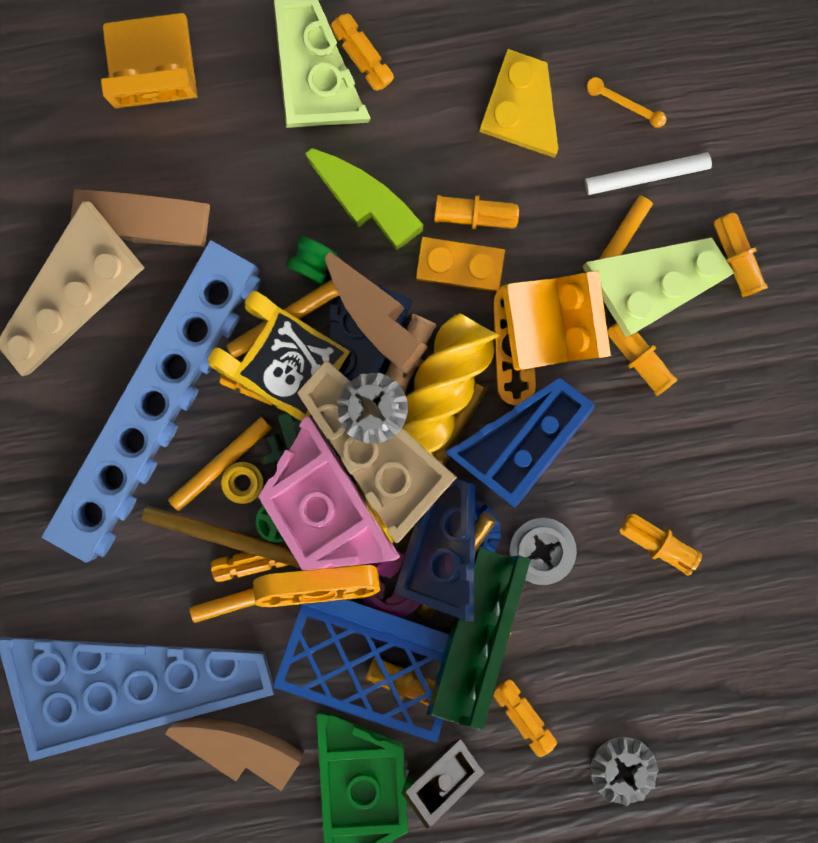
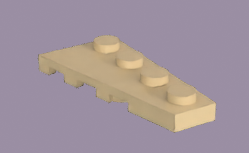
[0,202,144,376]
[298,361,457,543]

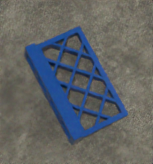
[273,600,449,743]

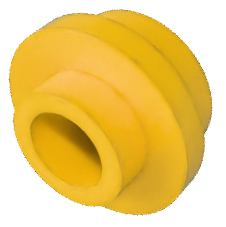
[221,462,264,504]

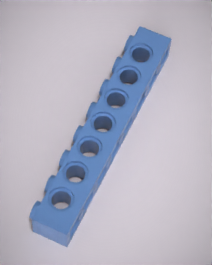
[42,240,261,563]

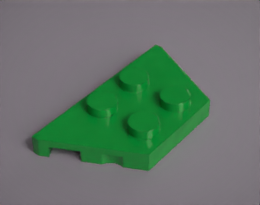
[316,710,408,843]

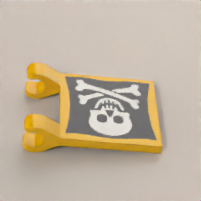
[208,291,350,422]

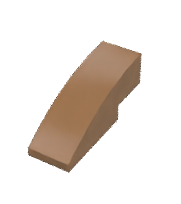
[70,189,210,247]
[325,252,428,374]
[165,717,304,791]

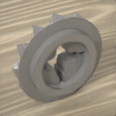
[337,372,408,444]
[509,517,577,585]
[590,737,659,806]

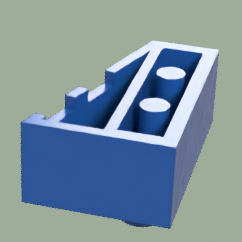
[445,378,594,508]

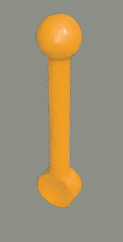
[587,77,666,128]

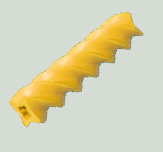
[356,313,500,543]

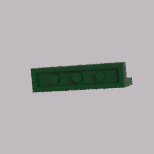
[426,547,531,731]

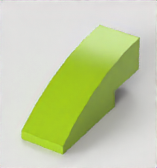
[305,148,423,251]

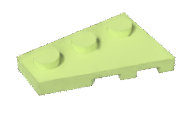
[273,0,371,128]
[582,238,734,338]

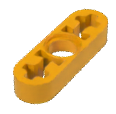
[493,287,536,406]
[253,565,380,607]

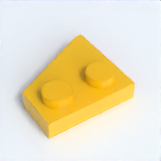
[479,49,558,158]

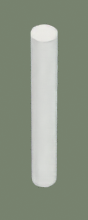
[585,152,712,195]

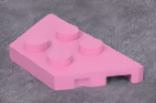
[259,416,400,571]

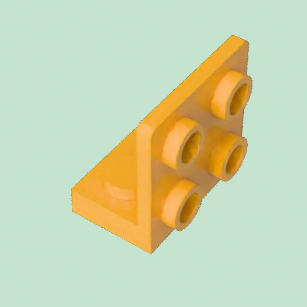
[101,13,198,109]
[502,271,611,370]

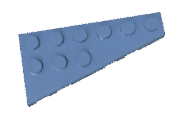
[0,637,275,762]

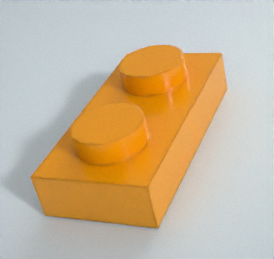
[416,237,505,292]

